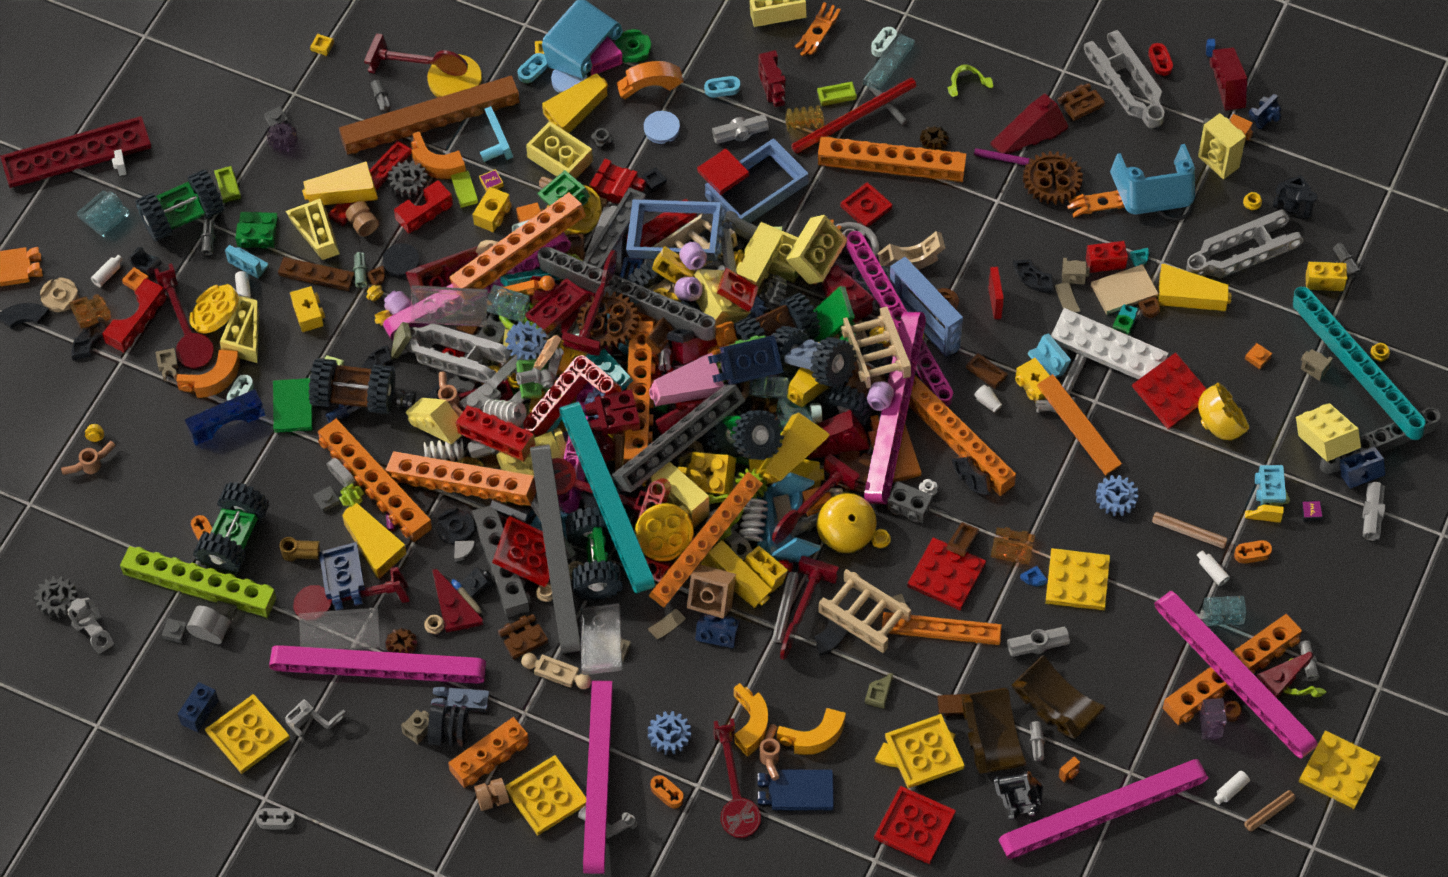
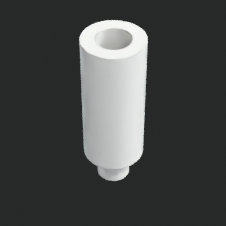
[91,255,123,287]
[235,271,251,299]
[1197,551,1230,586]
[1214,771,1250,805]

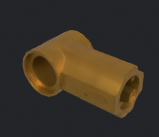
[280,537,320,562]

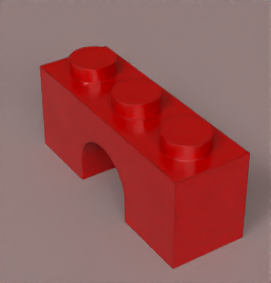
[394,180,453,234]

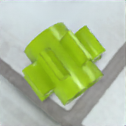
[339,484,364,507]

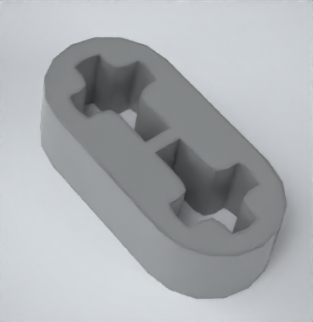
[326,458,356,487]
[256,808,295,830]

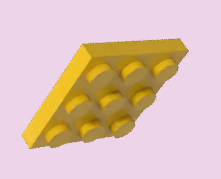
[1045,548,1110,610]
[205,694,290,774]
[885,714,965,788]
[1299,730,1381,809]
[505,755,586,836]

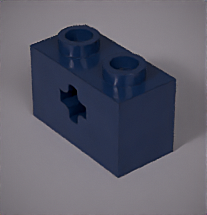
[1340,447,1385,488]
[178,682,219,733]

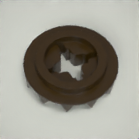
[920,125,949,150]

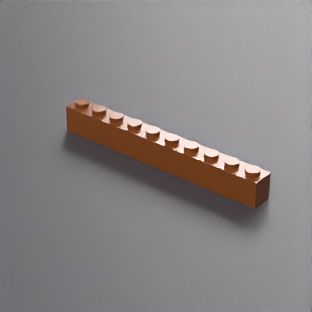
[339,75,520,155]

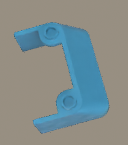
[1110,144,1195,214]
[757,472,821,562]

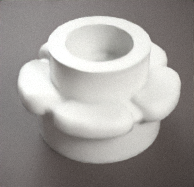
[919,479,938,496]

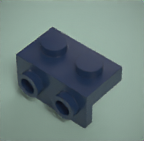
[695,613,740,648]

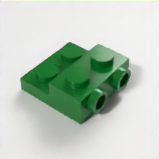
[537,170,590,206]
[235,212,278,249]

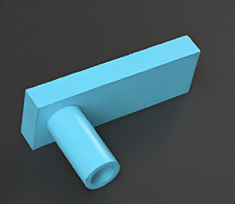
[480,106,513,162]

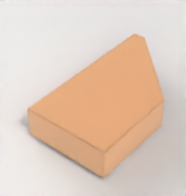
[533,335,561,370]

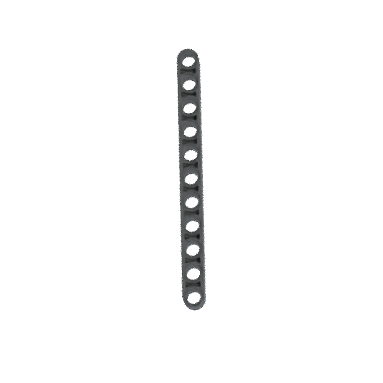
[538,247,717,341]
[530,444,581,654]

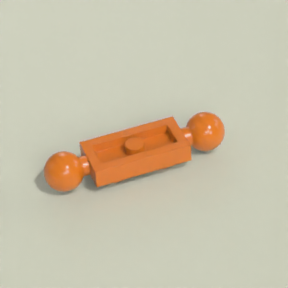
[494,276,555,302]

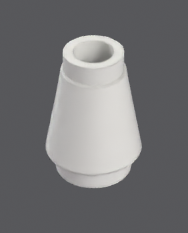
[974,385,1002,413]

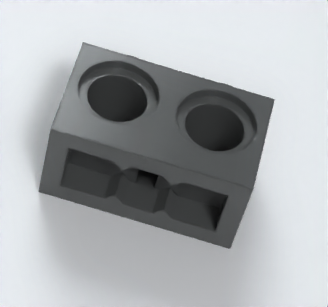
[887,481,933,523]

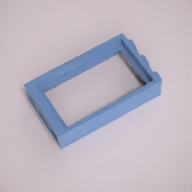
[705,138,808,224]
[626,200,726,261]
[890,257,963,357]

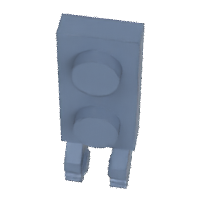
[431,687,489,712]

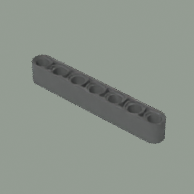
[1320,408,1441,474]

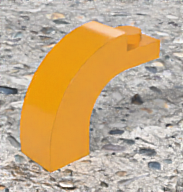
[734,683,768,757]
[777,708,846,755]

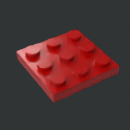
[1132,352,1206,429]
[492,516,550,587]
[907,537,986,611]
[874,786,956,864]

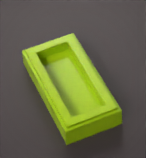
[817,82,857,106]
[214,166,241,203]
[451,171,478,208]

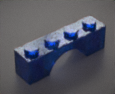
[184,389,265,446]

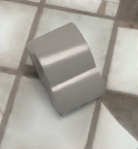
[187,606,231,644]

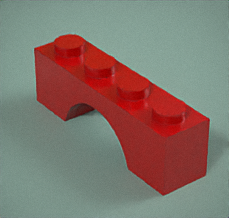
[102,278,166,352]

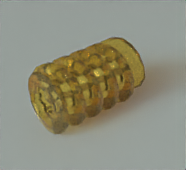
[785,105,824,131]

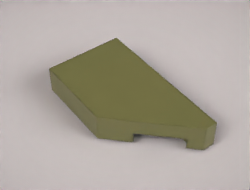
[391,322,412,359]
[865,673,893,709]

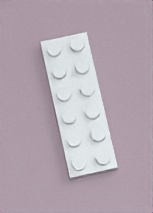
[1051,308,1168,379]

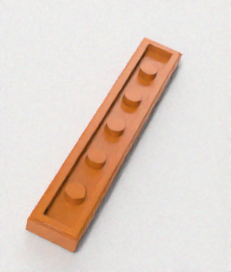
[1037,374,1122,476]
[882,612,1002,645]

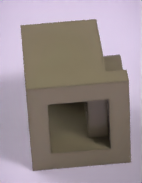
[1062,258,1089,284]
[1301,349,1333,381]
[401,710,429,744]

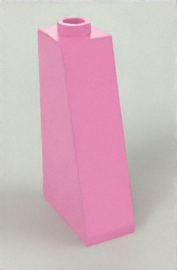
[649,353,724,406]

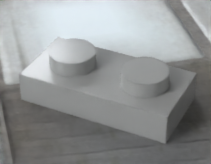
[459,383,501,410]

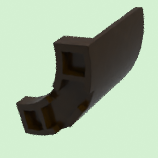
[1011,656,1106,739]
[961,688,1026,774]

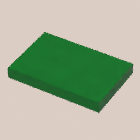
[813,286,855,343]
[273,378,312,433]

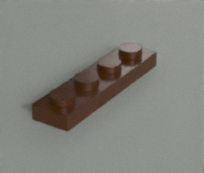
[278,257,355,291]

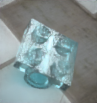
[77,190,130,237]

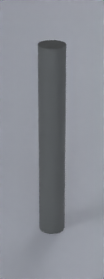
[869,84,908,125]

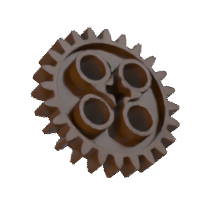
[1023,151,1083,205]
[577,291,640,350]

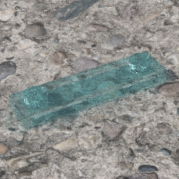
[863,33,915,91]

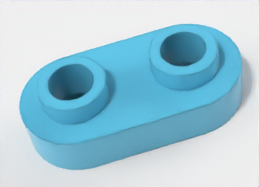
[518,53,548,83]
[704,76,740,98]

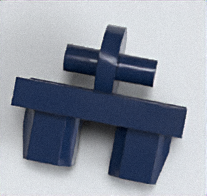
[1249,94,1281,129]

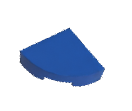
[1206,38,1215,57]
[1020,566,1048,586]

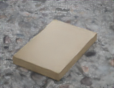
[1091,264,1158,315]

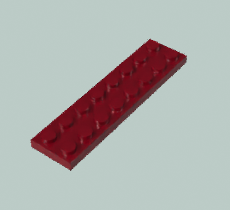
[0,116,152,188]

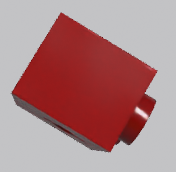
[1086,241,1128,273]

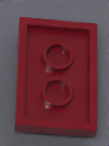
[525,278,590,334]

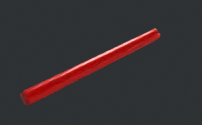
[791,78,917,153]

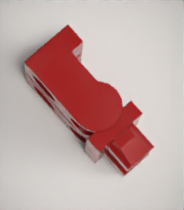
[589,159,646,204]

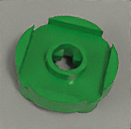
[615,29,651,63]

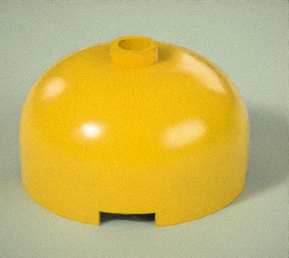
[1198,383,1249,440]
[817,493,877,553]

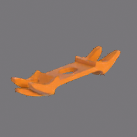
[794,2,841,56]
[1068,190,1125,218]

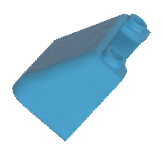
[542,0,623,78]

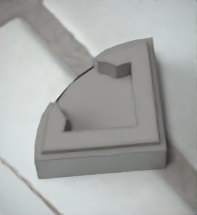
[454,541,475,562]

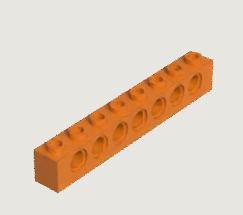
[818,137,966,182]
[449,193,586,301]
[624,321,656,465]
[909,376,1016,496]
[318,419,432,542]
[385,451,537,506]
[649,472,763,607]
[1163,614,1302,725]

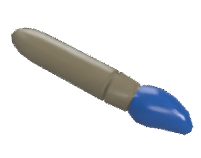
[451,579,482,615]

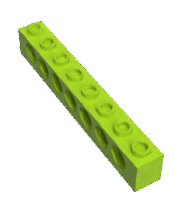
[120,546,276,618]

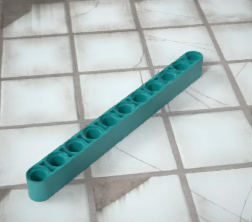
[1293,287,1425,440]
[560,402,655,594]

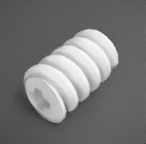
[483,399,526,426]
[424,438,464,463]
[739,498,768,542]

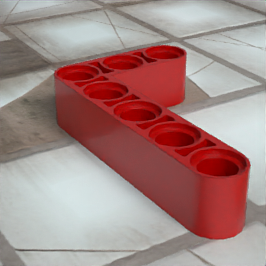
[523,355,621,437]
[634,478,674,582]

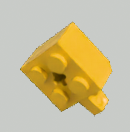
[678,452,736,495]

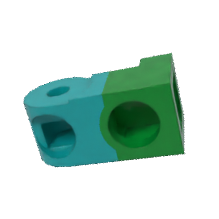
[1112,304,1139,336]

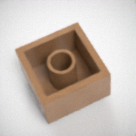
[687,564,736,619]

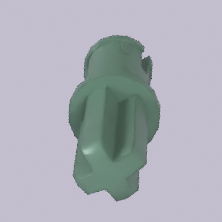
[353,252,368,288]

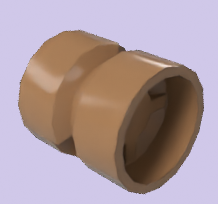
[346,201,379,237]
[474,778,509,811]

